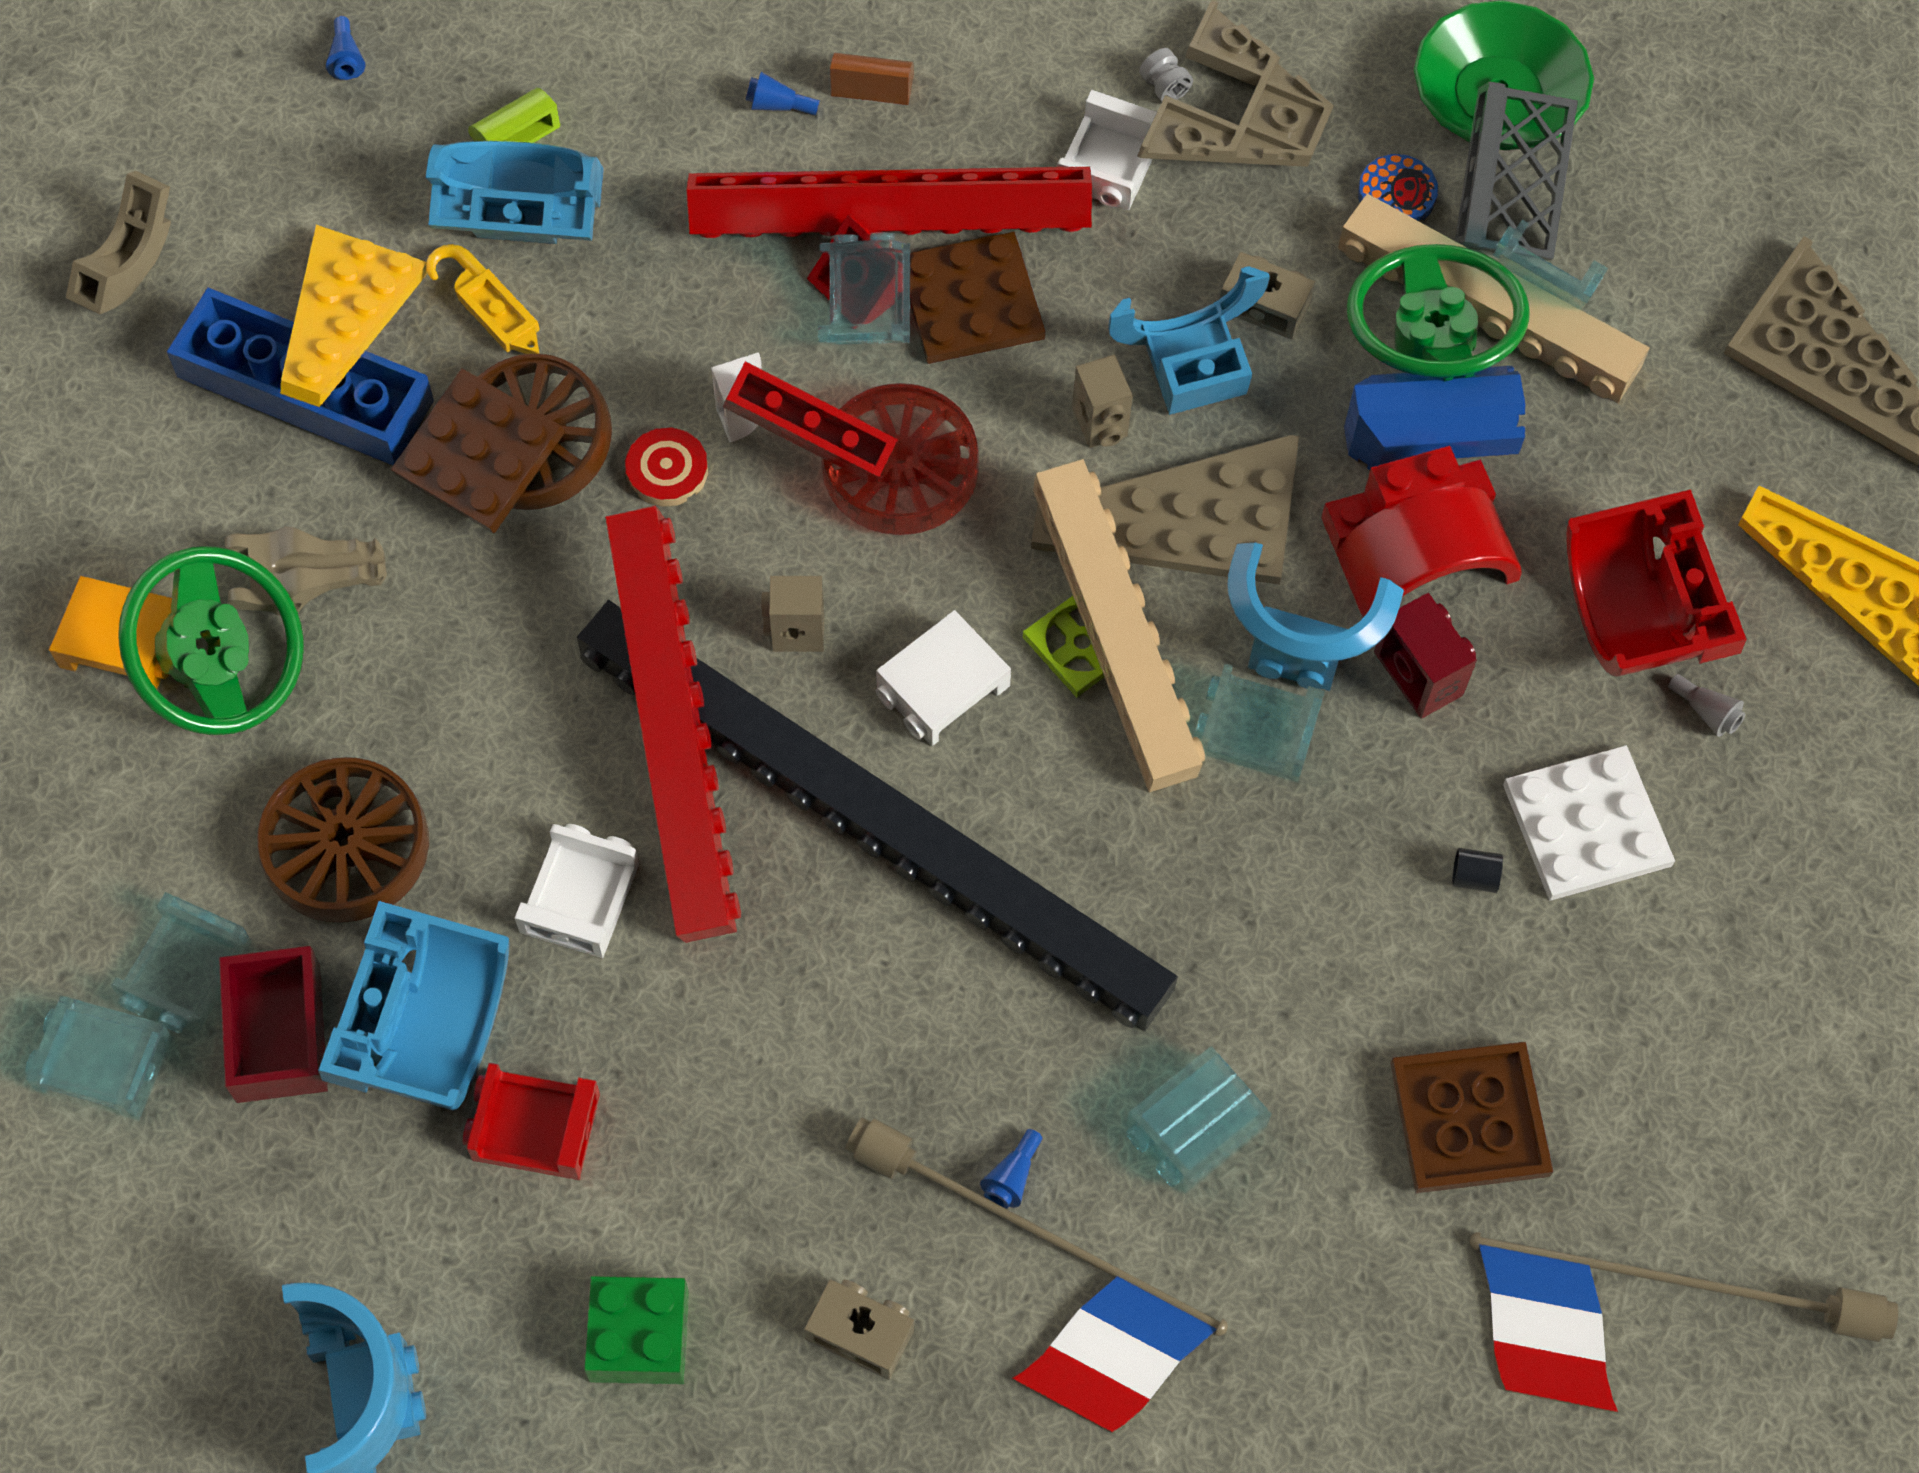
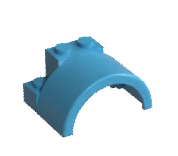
[319,901,509,1110]
[282,1283,426,1473]

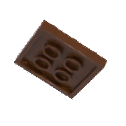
[898,231,1046,364]
[391,368,565,534]
[1390,1042,1553,1194]

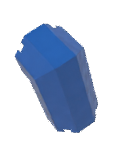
[1344,365,1525,470]

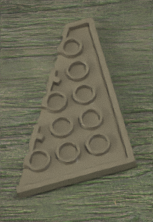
[1724,236,1919,466]
[1031,435,1299,585]

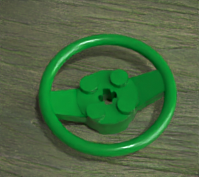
[1346,244,1530,381]
[118,546,304,735]

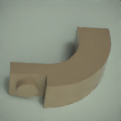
[66,171,171,314]

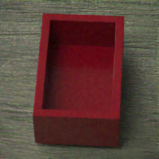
[219,946,328,1103]

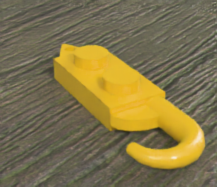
[426,244,540,354]

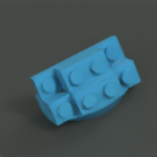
[426,141,604,244]

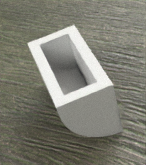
[711,352,762,442]

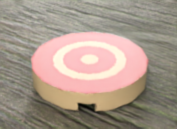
[625,427,708,507]

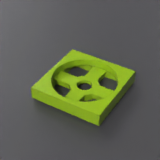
[1022,596,1104,698]

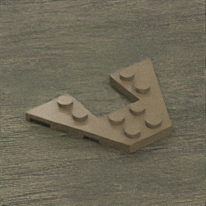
[1137,0,1334,167]

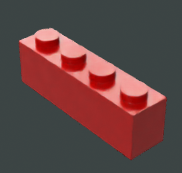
[723,361,898,484]

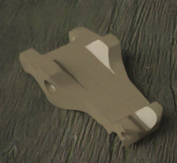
[224,526,387,616]

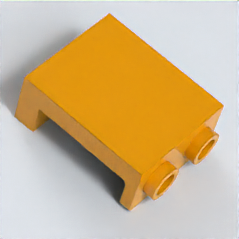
[49,576,172,689]

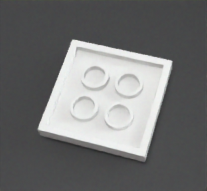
[1503,745,1675,901]

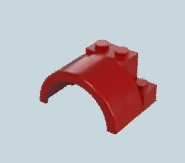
[1321,446,1522,618]
[1567,489,1747,677]

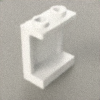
[1057,90,1157,210]
[876,610,1011,746]
[515,824,639,958]

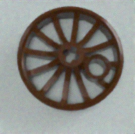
[478,354,612,510]
[257,757,429,923]

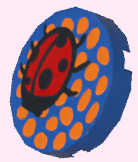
[1358,154,1438,221]

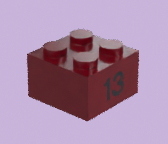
[1374,592,1477,719]

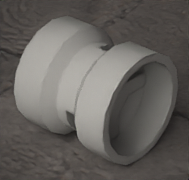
[1139,48,1193,102]

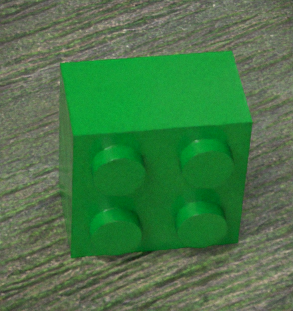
[585,1276,689,1384]

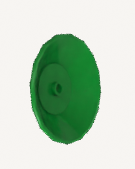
[1413,0,1594,151]

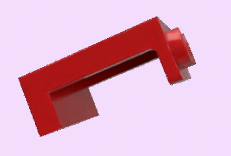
[462,1063,600,1180]

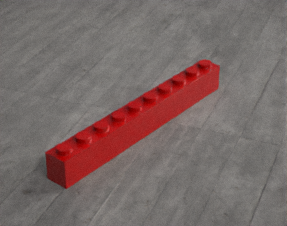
[686,166,1092,238]
[605,505,741,943]

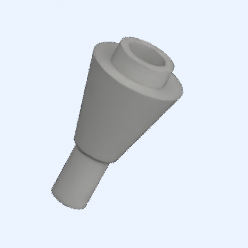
[1668,674,1745,737]

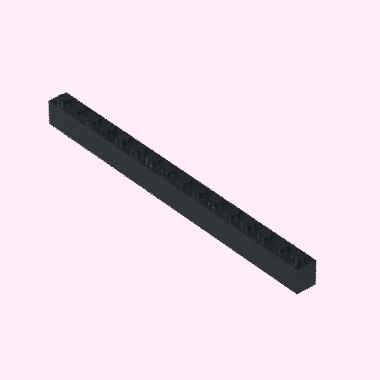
[577,599,1178,1031]

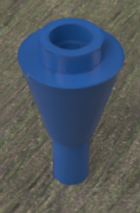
[326,16,366,80]
[746,72,820,116]
[980,1129,1043,1209]

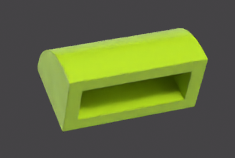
[468,87,560,143]

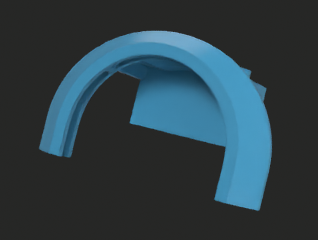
[1108,266,1270,415]
[1227,542,1404,691]

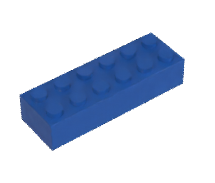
[167,287,434,465]

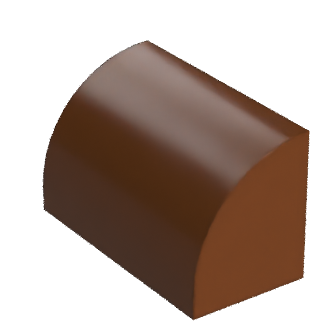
[830,52,914,105]

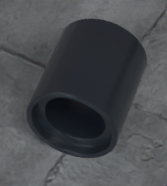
[1452,847,1503,893]

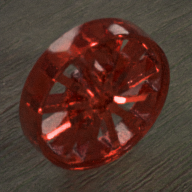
[821,383,979,535]

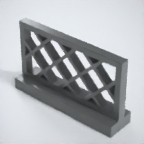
[1455,81,1578,260]

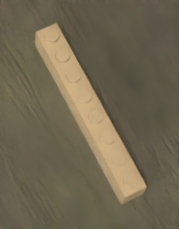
[1338,193,1650,403]
[1033,459,1205,793]

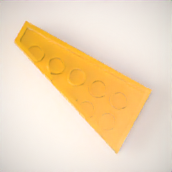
[280,225,427,407]
[1738,486,1919,686]

